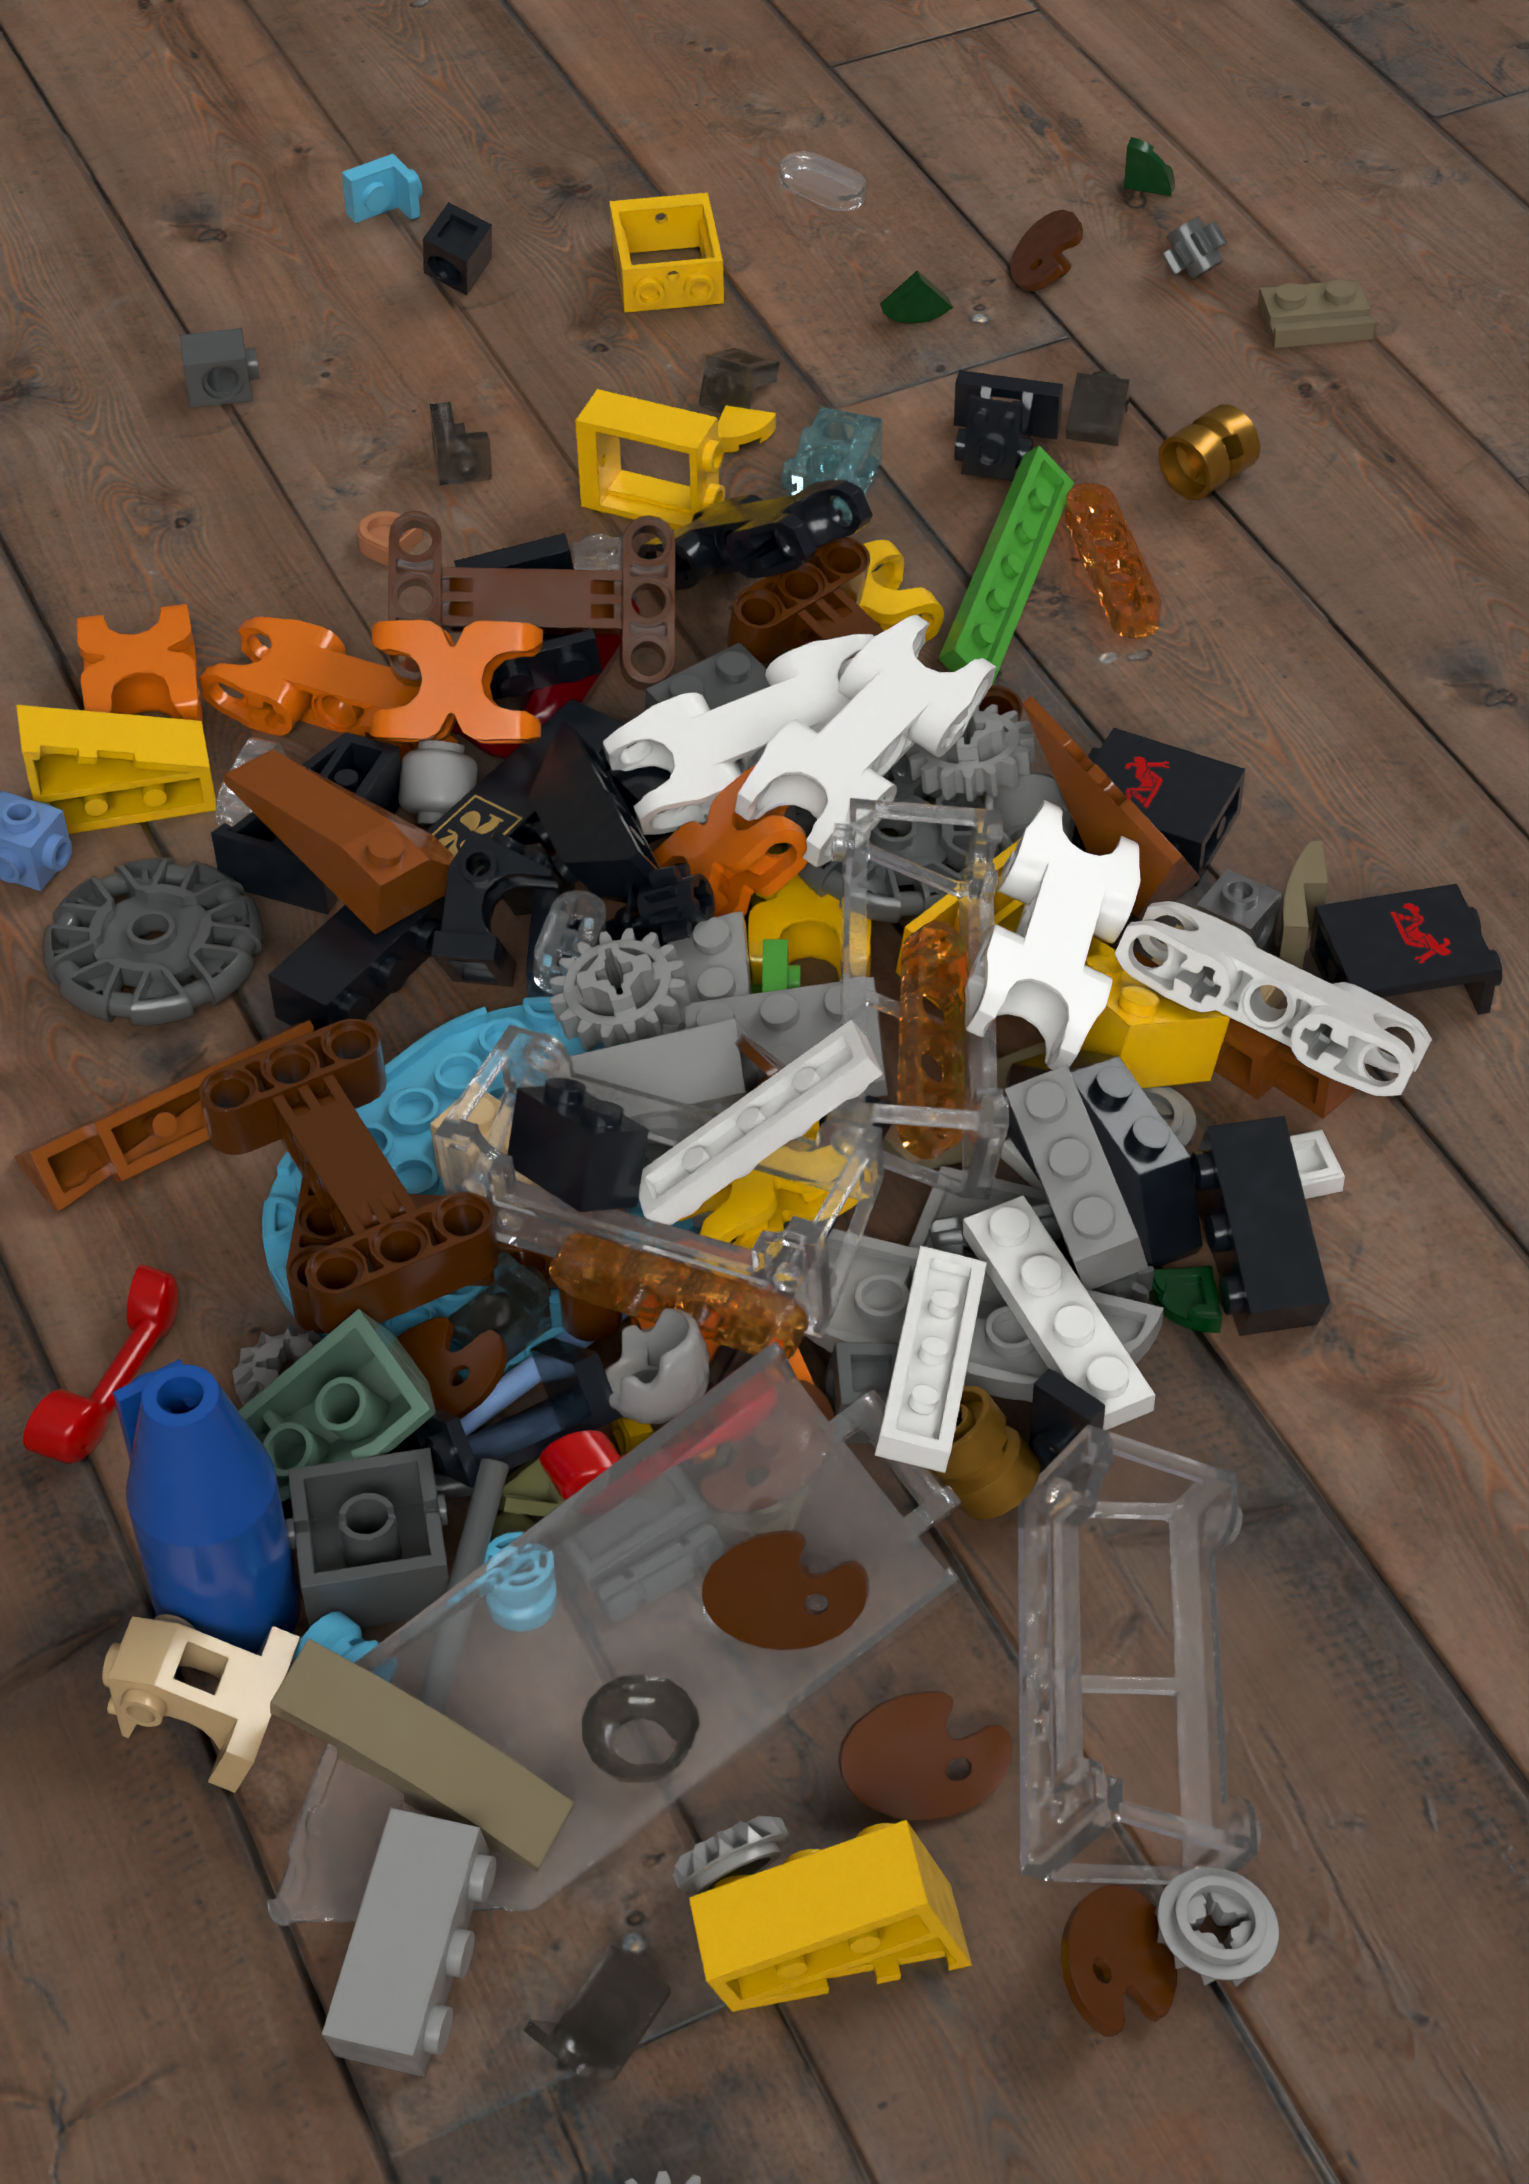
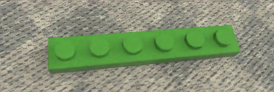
[938,445,1074,685]

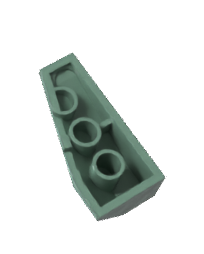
[238,1309,436,1502]

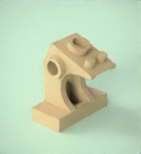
[102,1614,300,1793]

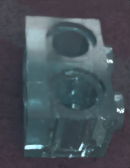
[781,407,882,520]

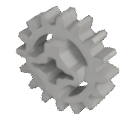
[905,704,1036,802]
[550,928,690,1052]

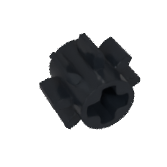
[637,863,715,943]

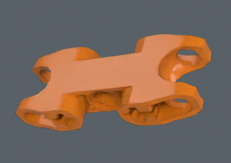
[200,616,458,763]

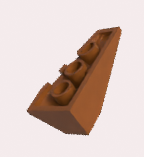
[1022,696,1201,921]
[224,749,455,935]

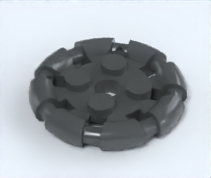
[784,756,999,924]
[42,858,263,1026]

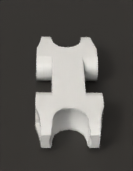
[735,615,996,867]
[603,634,873,835]
[965,800,1141,1070]
[1114,901,1432,1097]

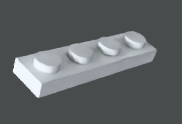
[638,1020,883,1233]
[963,1195,1155,1431]
[875,1246,987,1473]

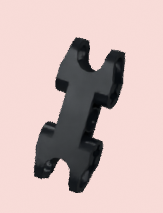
[637,480,873,590]

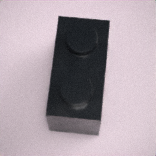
[506,1077,649,1212]

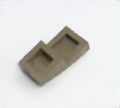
[1277,841,1328,969]

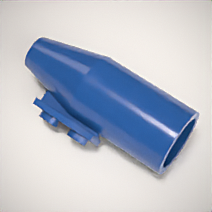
[113,1359,301,1654]

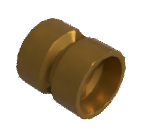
[1158,404,1260,500]
[930,1386,1041,1520]

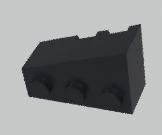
[211,732,401,915]
[1191,1116,1330,1336]

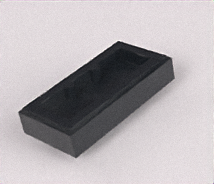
[1029,1368,1106,1505]

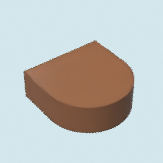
[357,511,423,567]

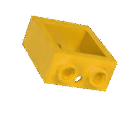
[609,192,724,313]
[575,389,725,530]

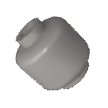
[398,740,478,828]

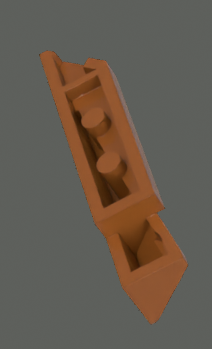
[1133,949,1357,1119]
[15,1020,314,1211]

